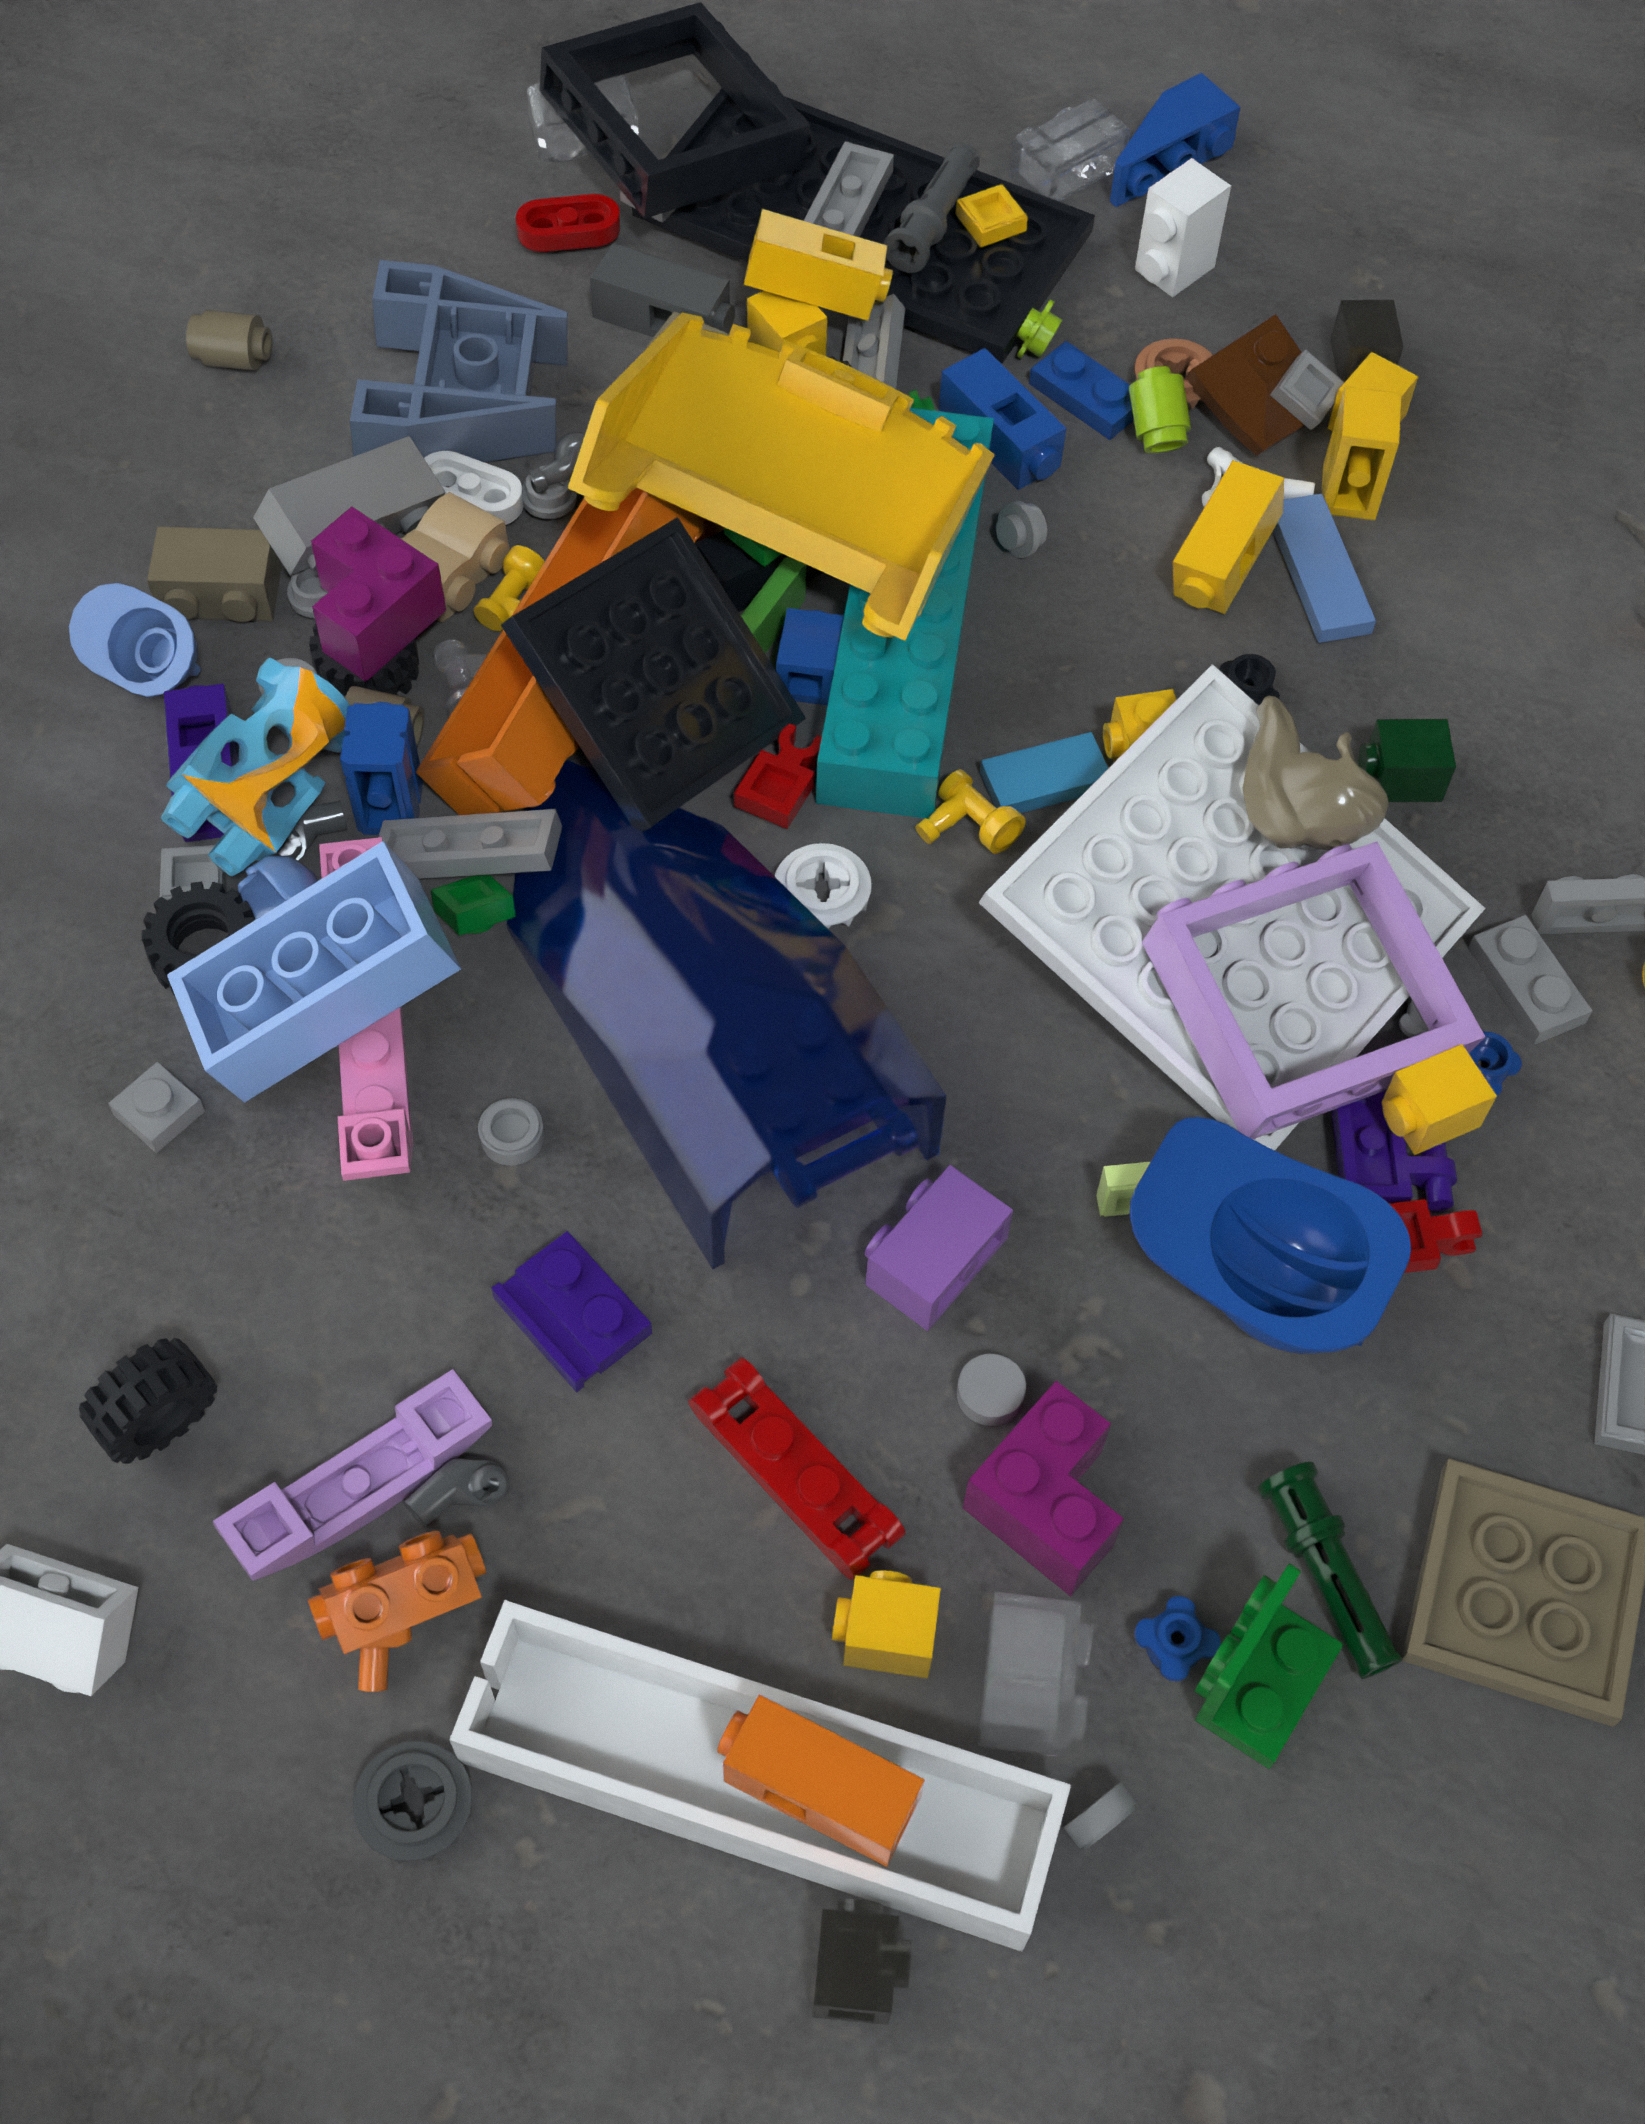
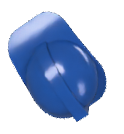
[1130,1117,1411,1354]

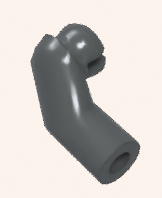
[272,800,347,861]

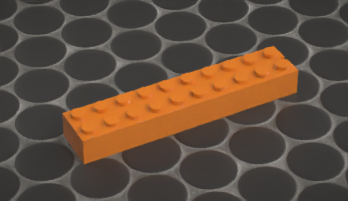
[416,488,705,815]

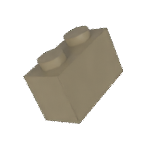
[147,527,282,622]

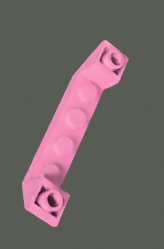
[319,837,413,1181]

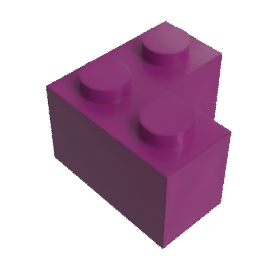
[311,506,446,682]
[963,1380,1124,1597]

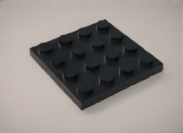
[501,517,806,834]

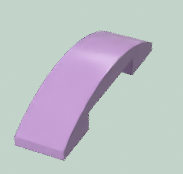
[213,1369,492,1581]

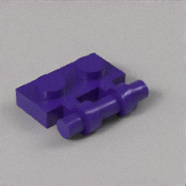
[1331,1090,1457,1211]

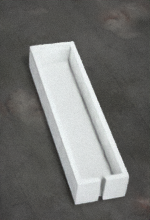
[450,1600,1071,1952]

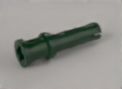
[1258,1461,1403,1679]

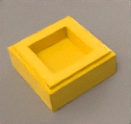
[956,184,1028,248]

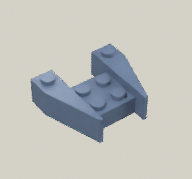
[350,260,568,462]

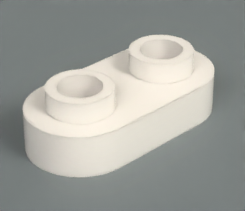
[424,451,524,525]

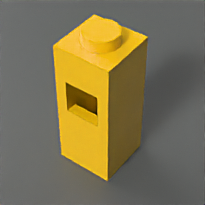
[744,209,893,321]
[1173,460,1284,614]

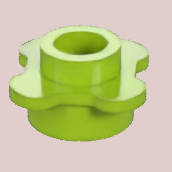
[1017,299,1063,359]

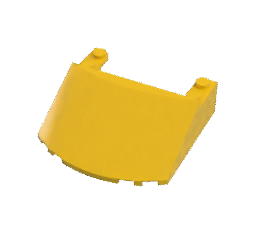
[568,313,995,641]

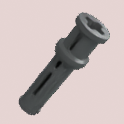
[884,143,980,273]

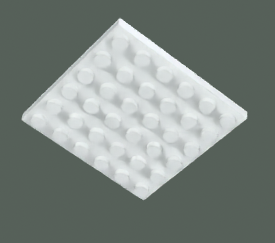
[979,664,1485,1150]

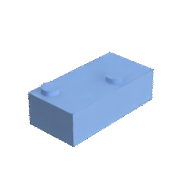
[167,841,461,1103]

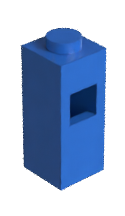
[938,348,1067,490]

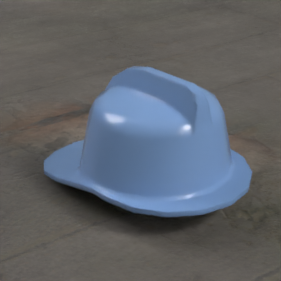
[69,583,201,697]

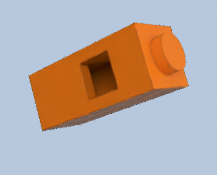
[717,1694,925,1867]

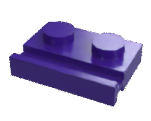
[491,1231,652,1393]

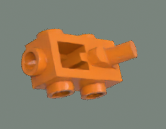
[307,1530,486,1692]

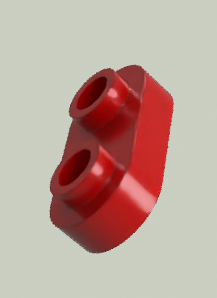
[515,194,621,252]

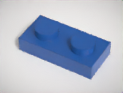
[1029,341,1134,440]

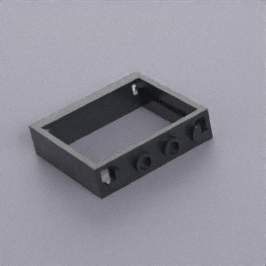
[539,2,810,219]

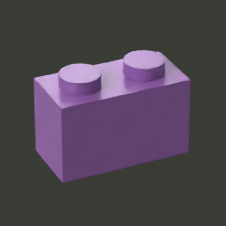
[864,1165,1013,1331]

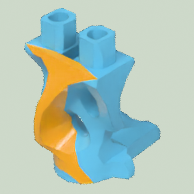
[161,657,350,876]

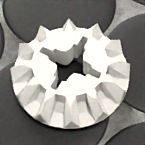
[774,843,871,933]

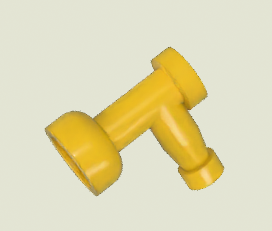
[473,545,545,631]
[915,769,1026,854]

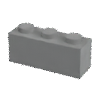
[253,436,446,575]

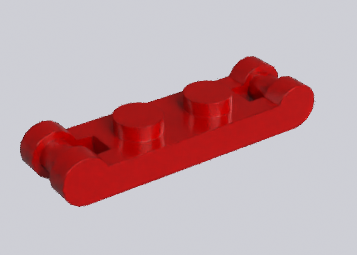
[688,1357,906,1581]

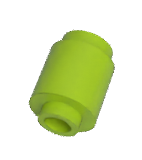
[1129,366,1191,453]

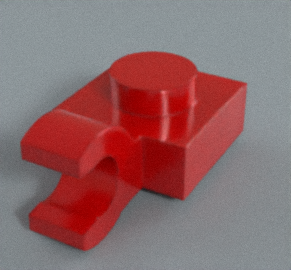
[1389,1199,1483,1273]

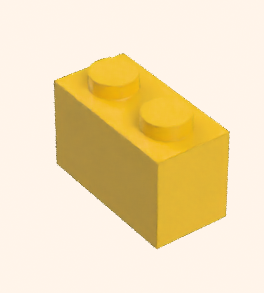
[1321,386,1401,520]

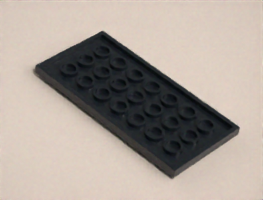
[632,88,1095,364]

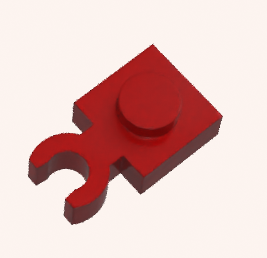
[734,723,822,829]

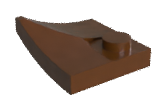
[1185,314,1335,456]

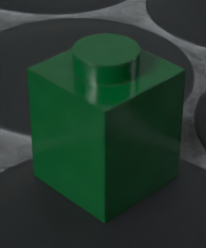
[1358,719,1456,802]

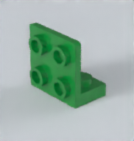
[1194,1563,1344,1770]

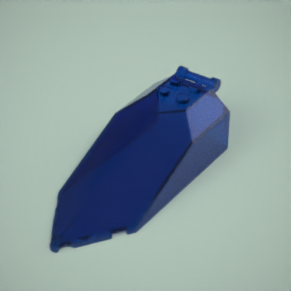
[507,759,947,1269]

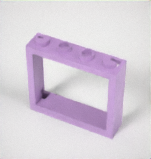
[1142,842,1485,1139]

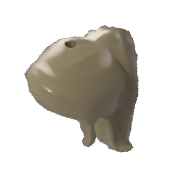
[1242,695,1389,851]

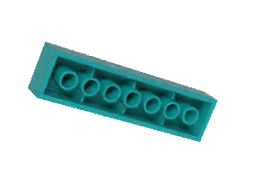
[816,408,994,819]

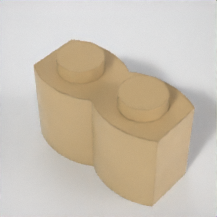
[401,492,510,622]

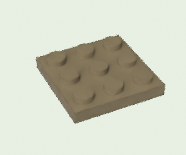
[1402,1458,1645,1727]

